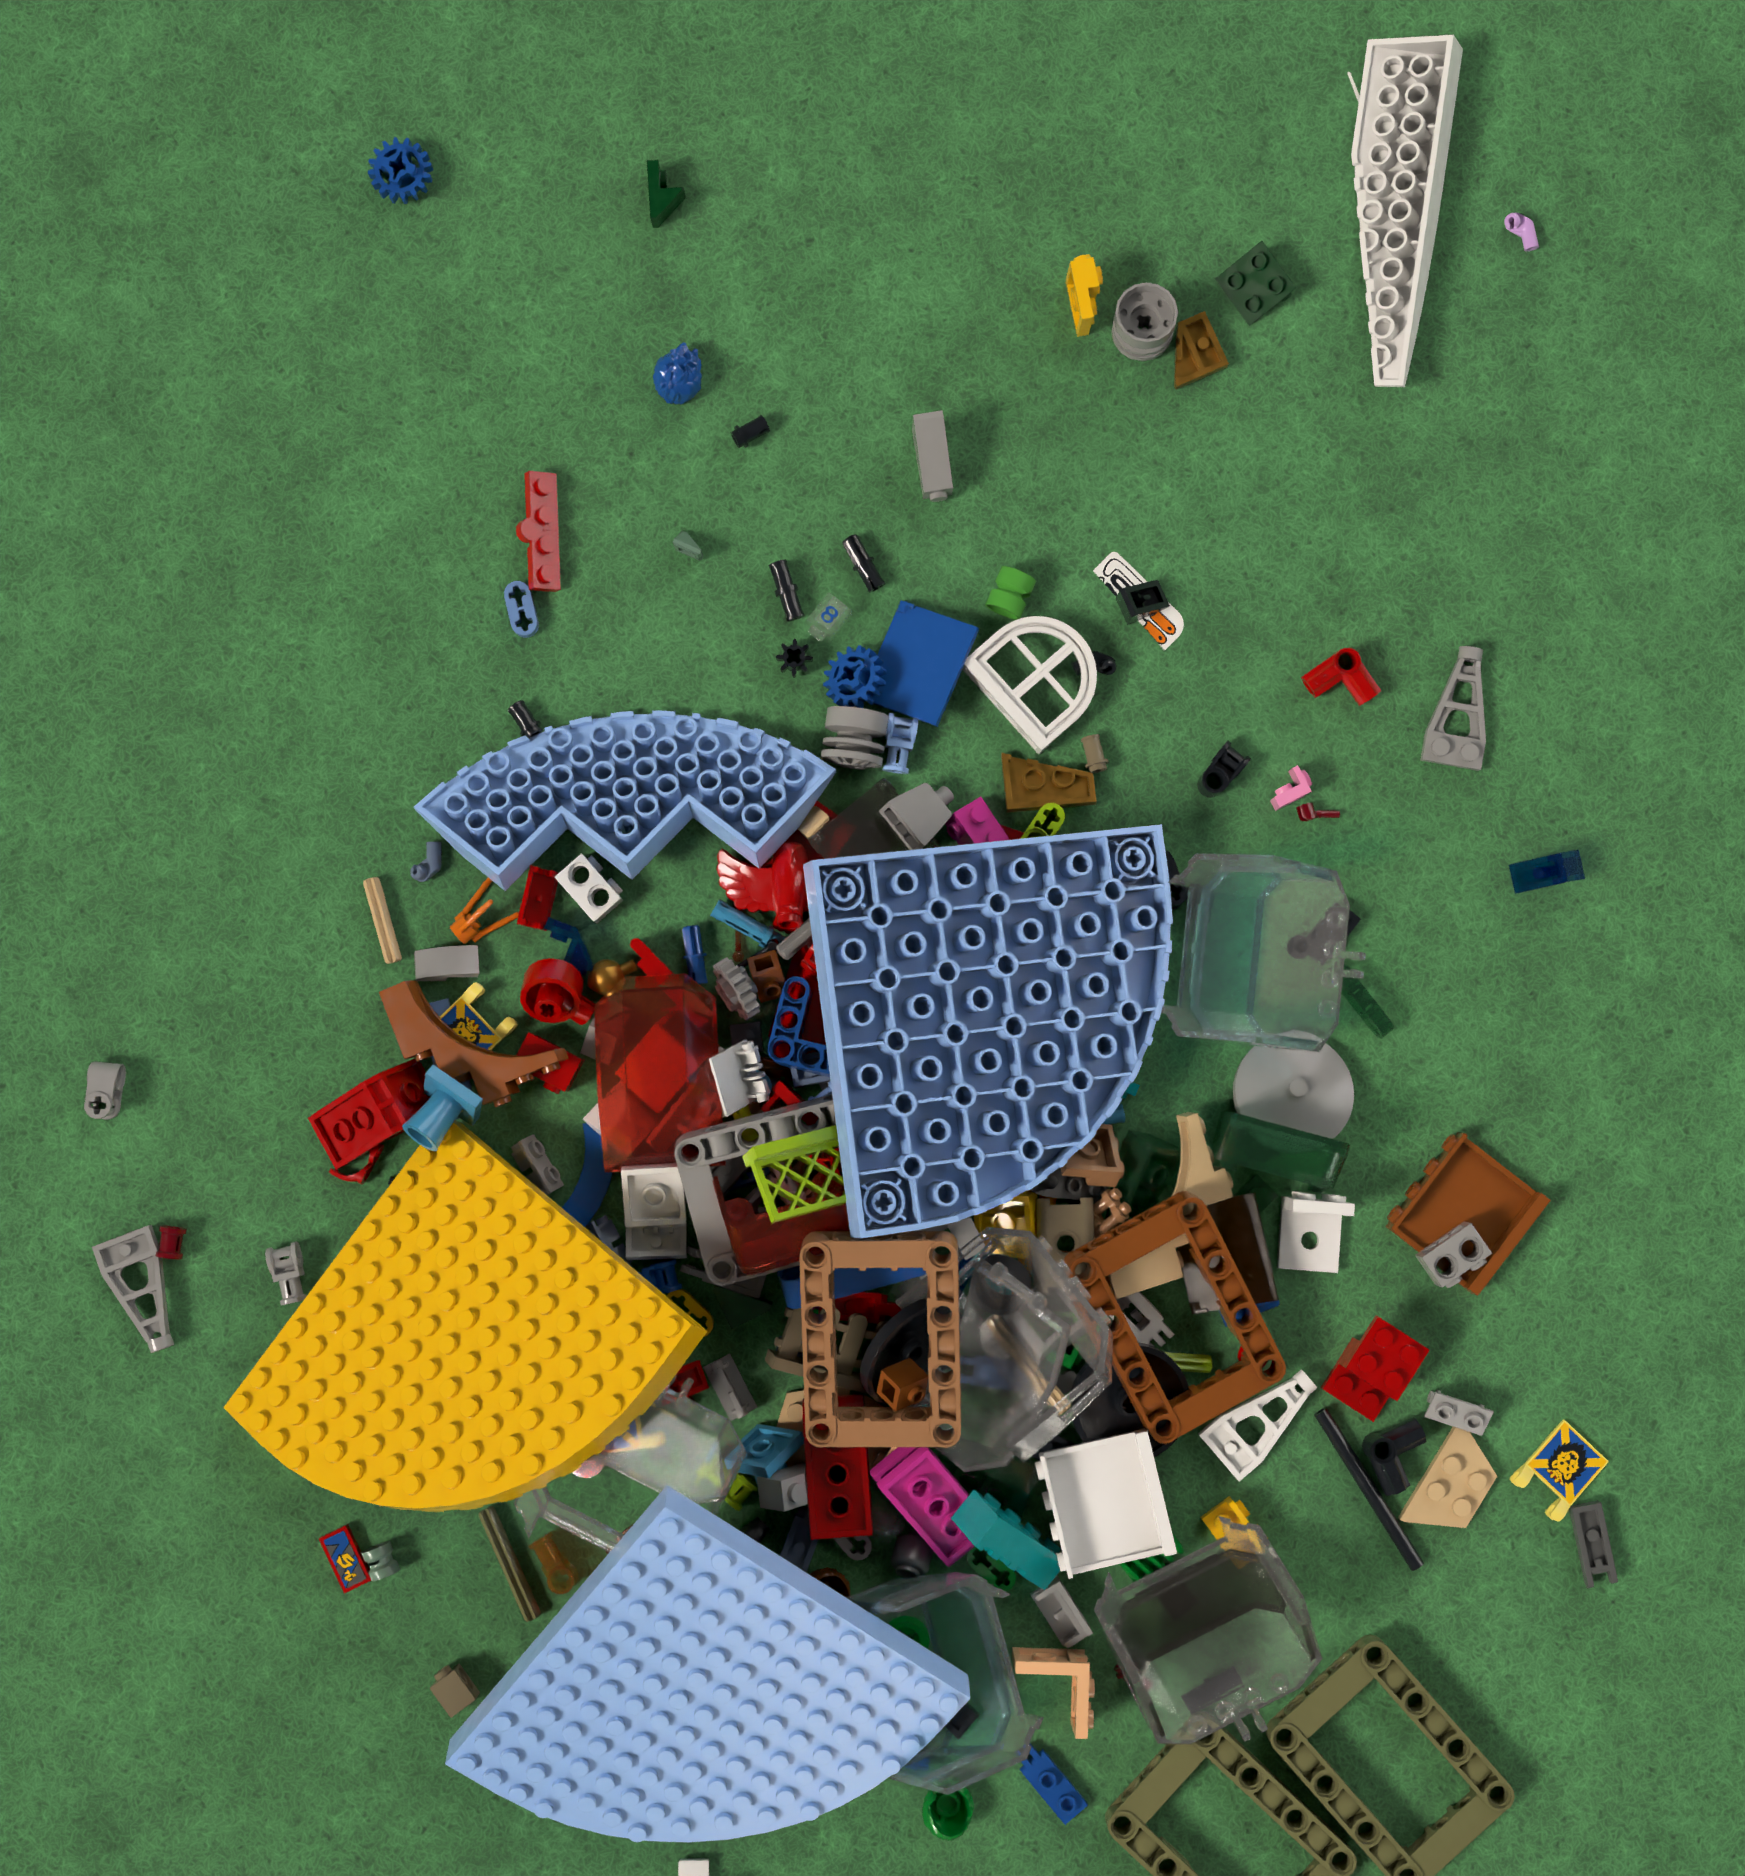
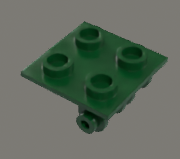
[1215,241,1296,326]

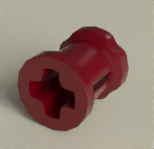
[155,1225,187,1259]

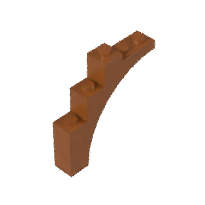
[379,980,569,1108]

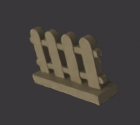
[765,1307,888,1394]

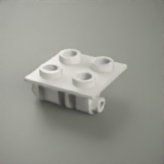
[709,1039,771,1117]

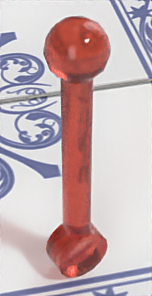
[732,903,744,962]

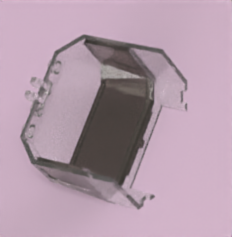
[1094,1516,1322,1744]

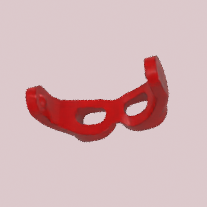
[329,1144,384,1185]

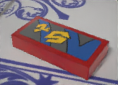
[319,1524,371,1594]

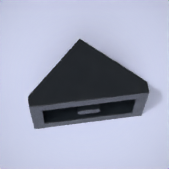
[1116,580,1170,625]

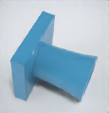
[402,1064,483,1152]
[721,1424,804,1487]

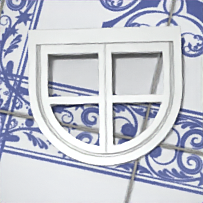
[963,616,1097,754]

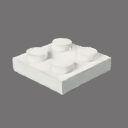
[621,1163,687,1227]

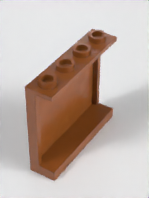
[1385,1132,1551,1296]

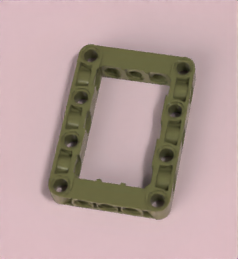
[1266,1634,1515,1876]
[1105,1712,1357,1876]

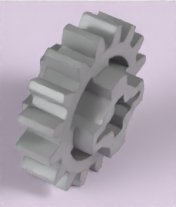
[713,957,760,1020]

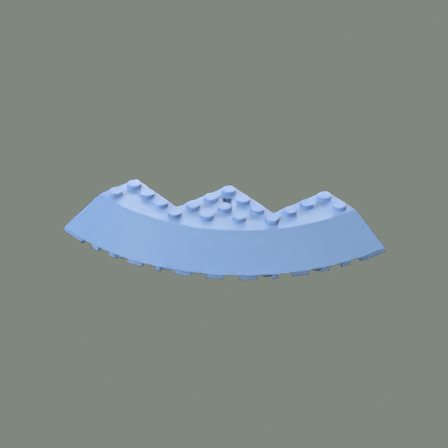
[414,710,836,891]

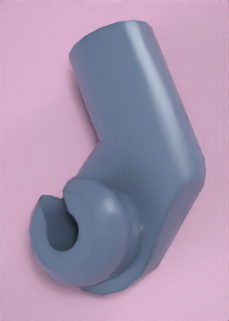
[410,842,442,882]

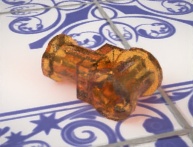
[528,1531,578,1594]

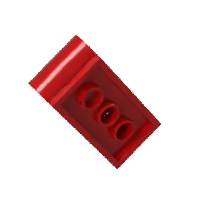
[803,1394,874,1540]

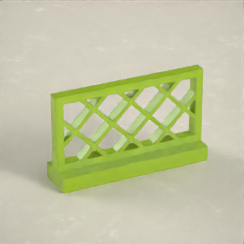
[742,1125,847,1224]

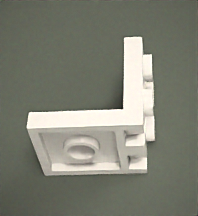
[1276,1191,1355,1273]

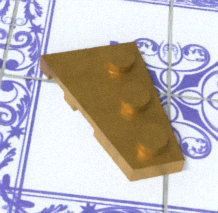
[1001,753,1096,813]

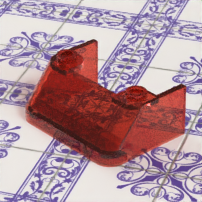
[712,1154,850,1275]

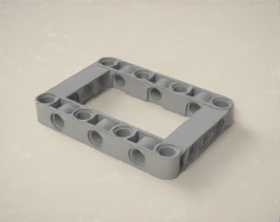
[674,1094,850,1286]

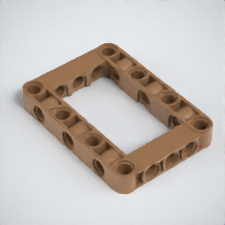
[799,1230,962,1448]

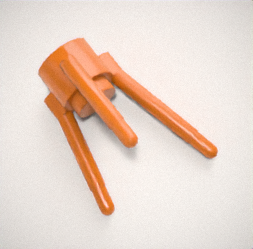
[449,878,519,944]

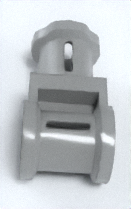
[265,1241,307,1305]

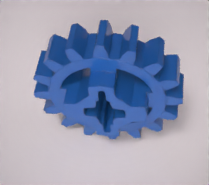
[368,137,433,204]
[823,645,887,708]

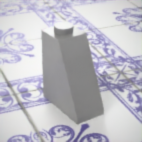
[912,410,953,502]

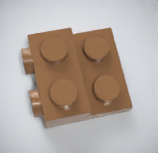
[1061,1124,1124,1187]

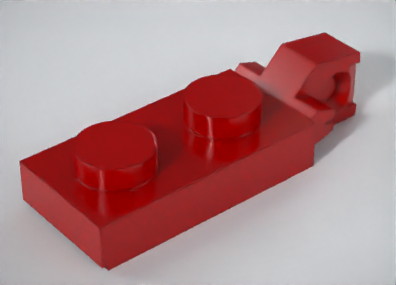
[818,1291,903,1324]

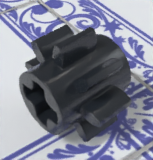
[776,639,813,678]

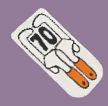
[1089,552,1184,653]

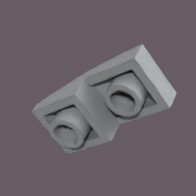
[414,945,480,981]

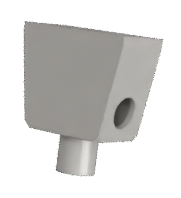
[879,783,954,850]

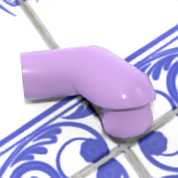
[1504,212,1539,252]

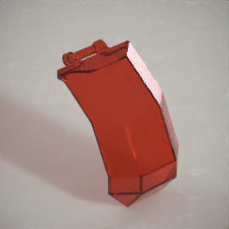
[595,973,726,1173]

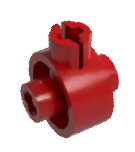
[520,958,596,1025]

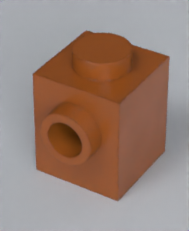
[747,950,786,1003]
[877,1358,929,1412]

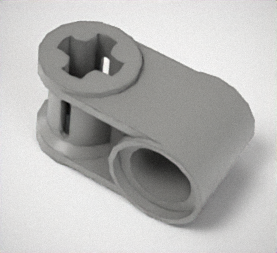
[84,1061,126,1120]

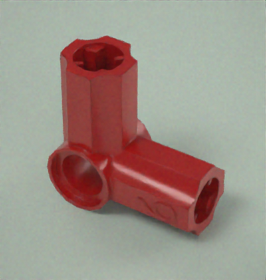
[1300,648,1381,706]

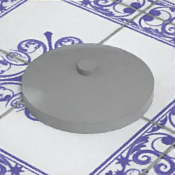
[1233,1033,1354,1153]

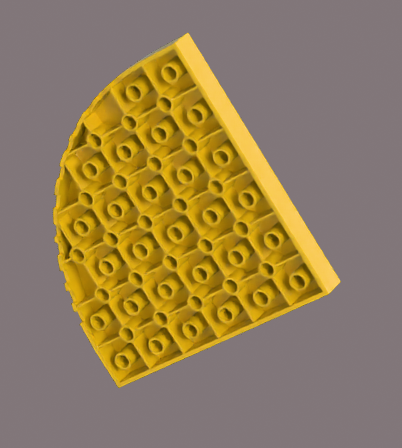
[223,1120,708,1512]

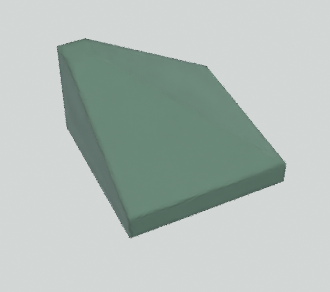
[673,531,703,561]

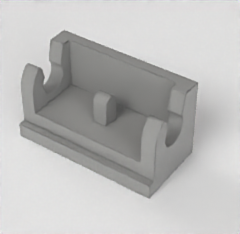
[1030,1575,1093,1648]

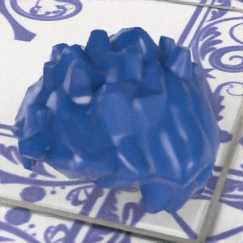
[653,342,702,405]

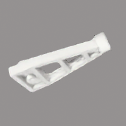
[1198,1369,1317,1482]

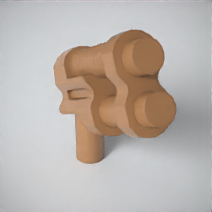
[1093,1188,1132,1239]

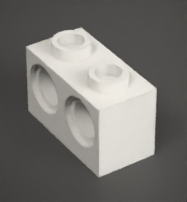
[555,853,623,923]

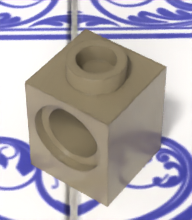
[430,1663,480,1718]

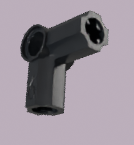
[1362,1417,1427,1496]

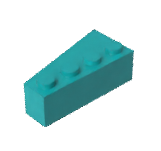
[951,1490,1061,1590]

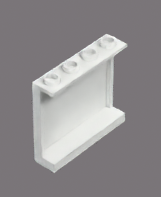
[1035,1428,1177,1579]

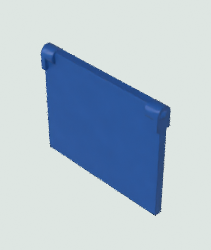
[872,600,979,727]

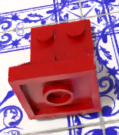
[308,1058,430,1170]

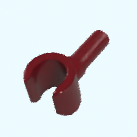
[1296,802,1340,821]

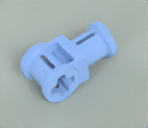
[882,713,918,774]

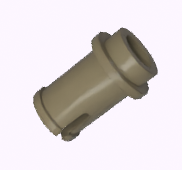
[1081,734,1109,774]

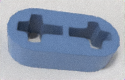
[504,581,539,638]

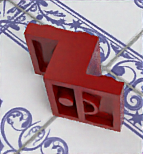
[1321,1316,1430,1422]

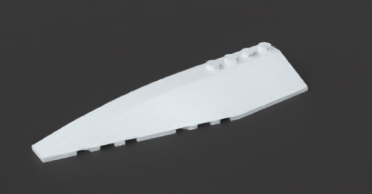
[1351,35,1463,387]

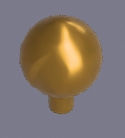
[587,959,637,995]

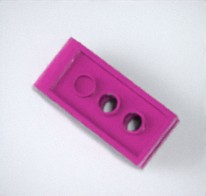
[869,1447,975,1568]

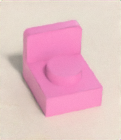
[1270,765,1312,811]

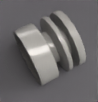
[1111,282,1178,361]
[821,706,889,770]

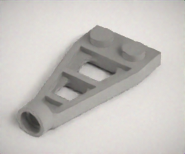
[1420,646,1486,771]
[92,1225,175,1353]

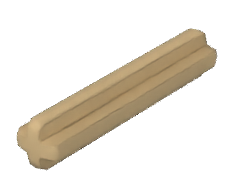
[363,877,402,964]

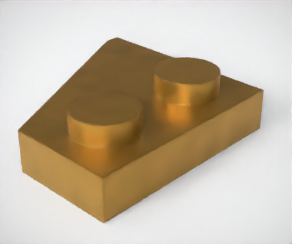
[1174,311,1229,390]

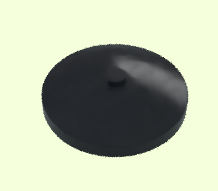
[860,1298,964,1404]
[1070,1342,1189,1457]

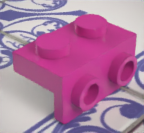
[945,796,1010,845]

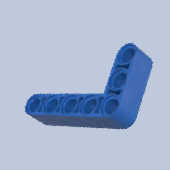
[768,976,830,1077]
[773,1247,926,1309]

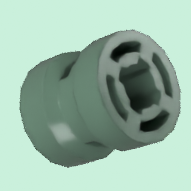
[361,1541,401,1582]

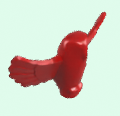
[716,842,859,934]

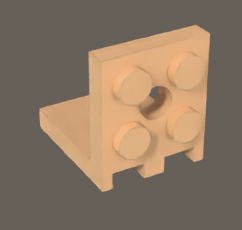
[1012,1647,1095,1739]

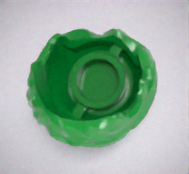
[922,1780,974,1841]

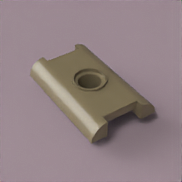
[1036,1197,1094,1291]

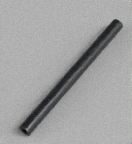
[1314,1407,1424,1571]

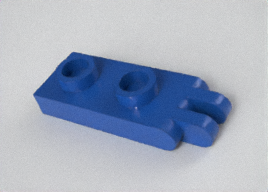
[1016,1743,1088,1825]

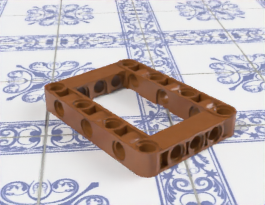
[1062,1191,1286,1444]

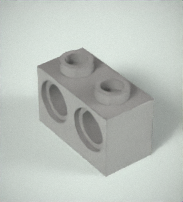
[1415,1221,1492,1288]

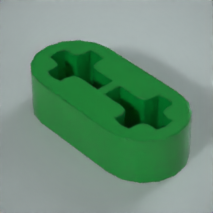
[966,1547,1016,1592]

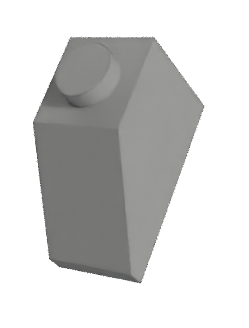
[757,1462,808,1512]

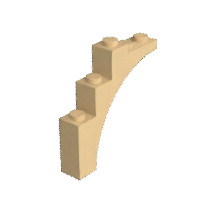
[1105,1112,1233,1299]

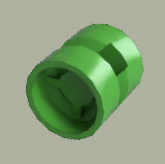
[985,566,1036,620]

